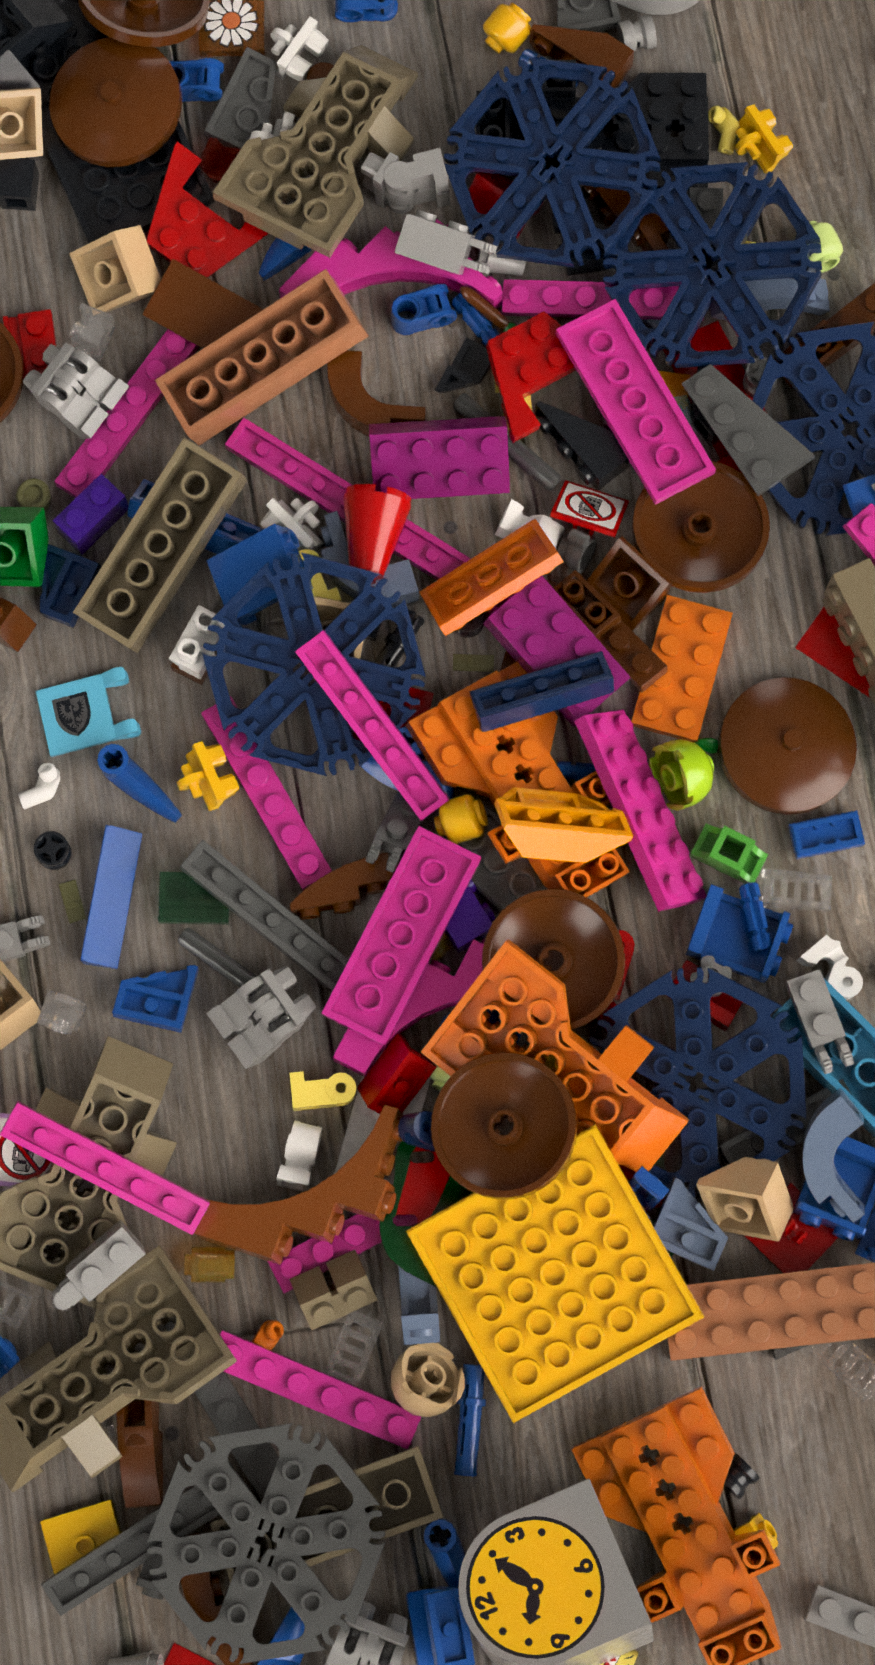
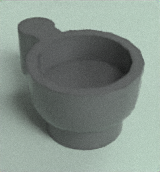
[557,528,597,574]

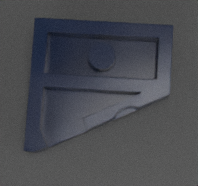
[40,544,102,628]

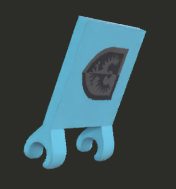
[36,667,141,757]

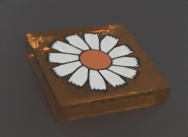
[199,0,265,57]

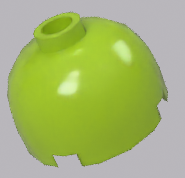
[649,739,714,811]

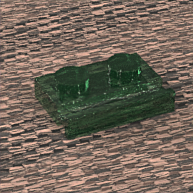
[158,872,229,925]

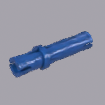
[454,1364,486,1477]

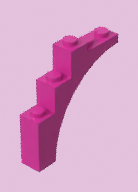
[279,219,503,309]
[333,939,485,1077]

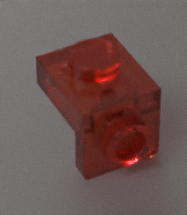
[199,137,241,183]

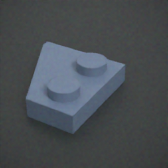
[653,1178,728,1271]

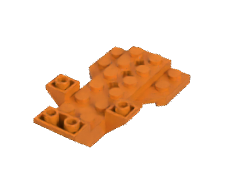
[405,662,630,898]
[421,939,689,1172]
[571,1386,782,1665]

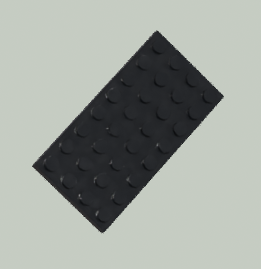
[19,0,215,244]

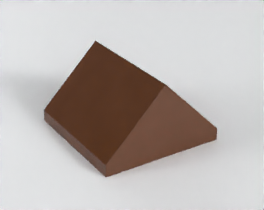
[587,536,672,631]

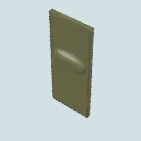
[453,654,494,672]
[59,879,87,924]

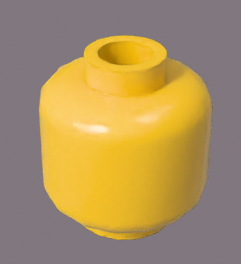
[483,2,531,54]
[434,794,488,844]

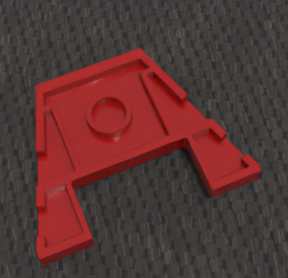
[146,141,269,278]
[486,311,576,443]

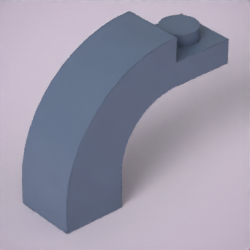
[710,271,830,321]
[320,511,419,606]
[803,1088,865,1223]
[398,1266,440,1345]

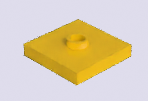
[40,1499,120,1574]

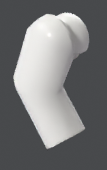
[18,763,61,810]

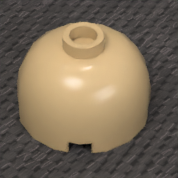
[391,1343,465,1417]

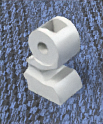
[495,499,565,550]
[796,934,863,1000]
[277,1120,323,1192]

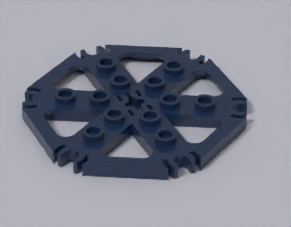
[444,58,661,268]
[603,162,822,368]
[751,322,875,537]
[202,552,426,776]
[589,967,806,1197]

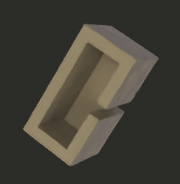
[290,1250,378,1330]

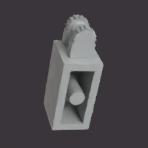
[394,209,498,275]
[52,1219,146,1311]

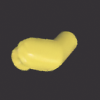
[708,106,740,155]

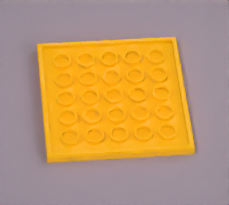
[406,1124,704,1423]

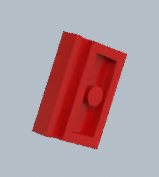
[3,309,57,378]

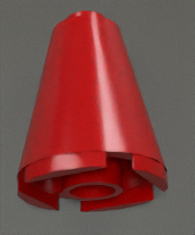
[343,484,412,584]

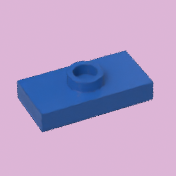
[788,810,865,859]
[628,1166,670,1211]

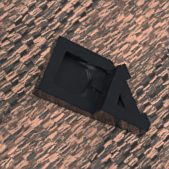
[435,337,491,394]

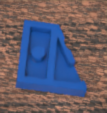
[112,965,199,1033]

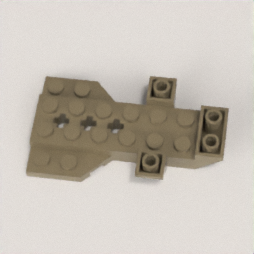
[212,45,418,258]
[0,1035,177,1309]
[0,1245,237,1492]

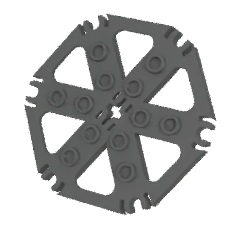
[147,1423,386,1664]

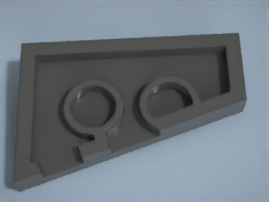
[204,47,276,153]

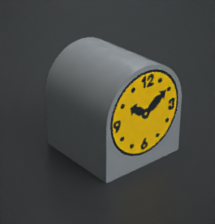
[458,1479,654,1665]

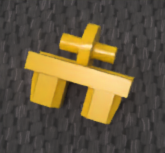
[734,104,793,174]
[177,741,239,811]

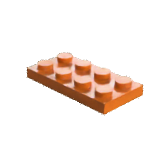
[419,519,564,636]
[631,595,733,742]

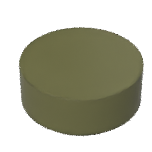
[16,478,52,511]

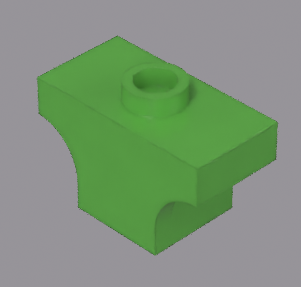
[690,823,769,884]

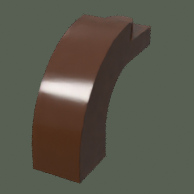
[327,350,426,437]

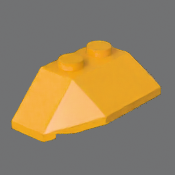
[494,787,633,863]

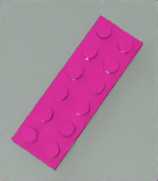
[555,299,716,505]
[574,710,707,912]
[321,826,482,1047]

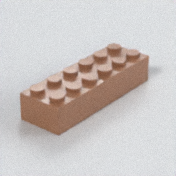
[155,269,369,446]
[668,1263,875,1361]

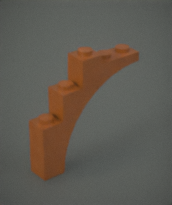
[194,1105,404,1265]

